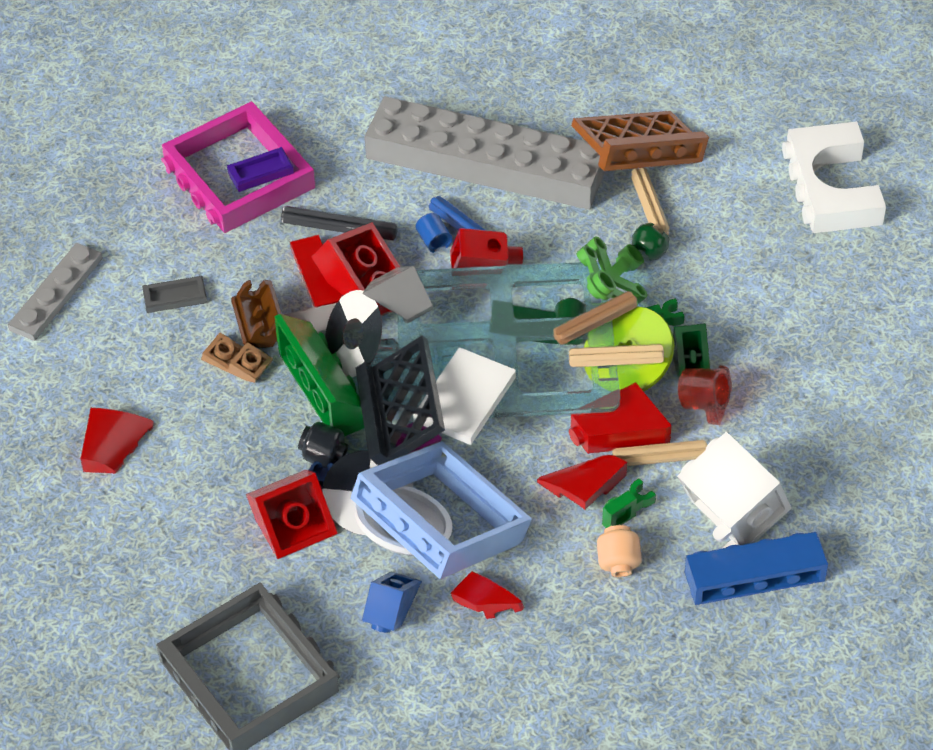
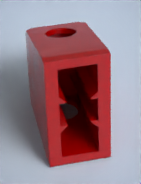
[450,228,523,279]

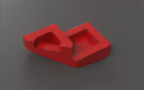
[450,571,524,619]

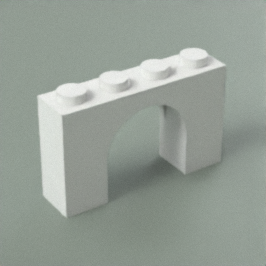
[782,121,886,233]

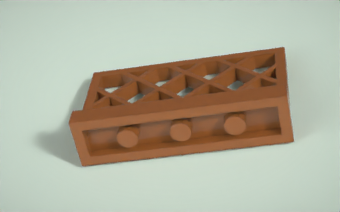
[571,111,709,171]

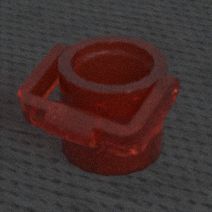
[678,365,732,426]

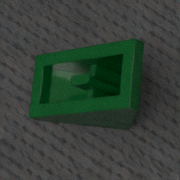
[673,323,712,390]

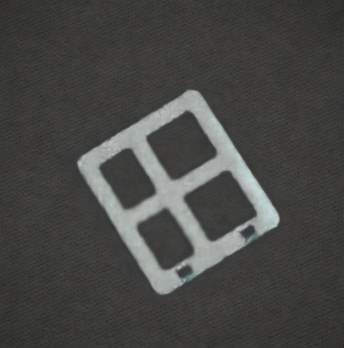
[397,262,620,422]

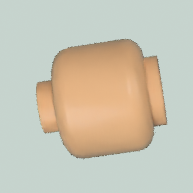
[597,525,642,577]

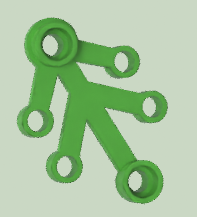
[576,236,647,306]

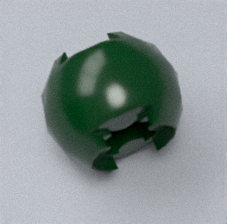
[632,222,669,261]

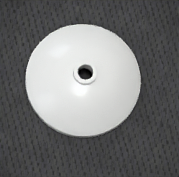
[354,486,453,556]

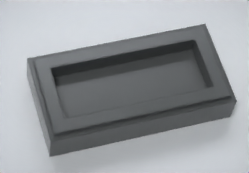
[142,276,207,313]

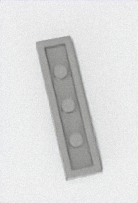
[8,242,103,341]

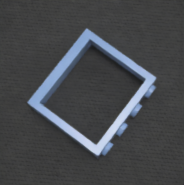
[351,441,532,579]

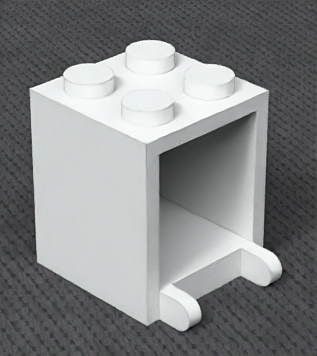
[677,432,792,548]

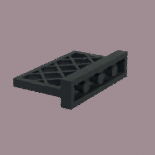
[355,335,445,465]

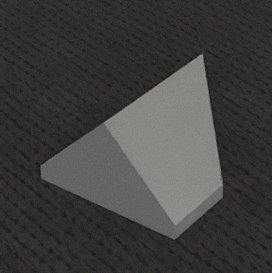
[362,266,433,323]

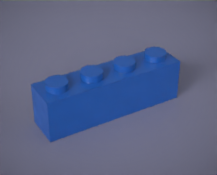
[684,532,828,605]

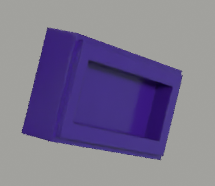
[227,147,294,192]

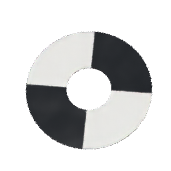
[325,290,382,377]
[323,450,413,535]

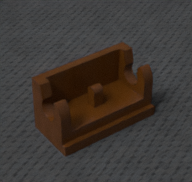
[231,280,282,348]

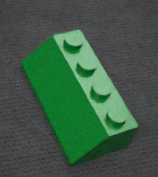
[274,314,364,437]

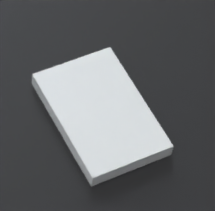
[413,347,516,445]

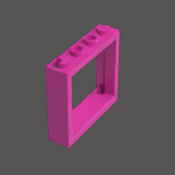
[161,101,315,233]

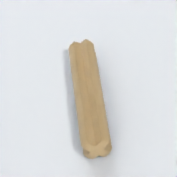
[631,168,669,235]
[569,344,664,367]
[612,440,707,466]

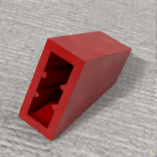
[569,382,672,454]

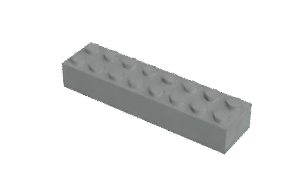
[365,96,605,210]

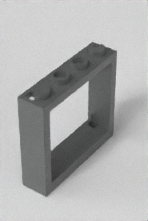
[156,582,340,750]

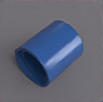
[415,213,453,253]

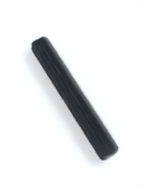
[281,206,398,240]

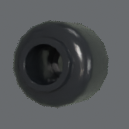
[298,422,349,468]

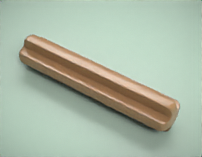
[553,291,637,345]

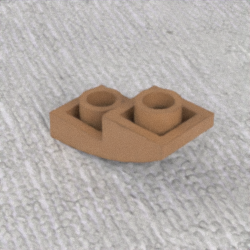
[201,333,273,383]

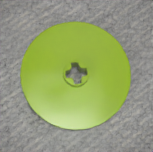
[584,306,674,394]

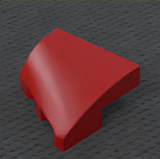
[80,407,154,474]
[537,455,627,510]

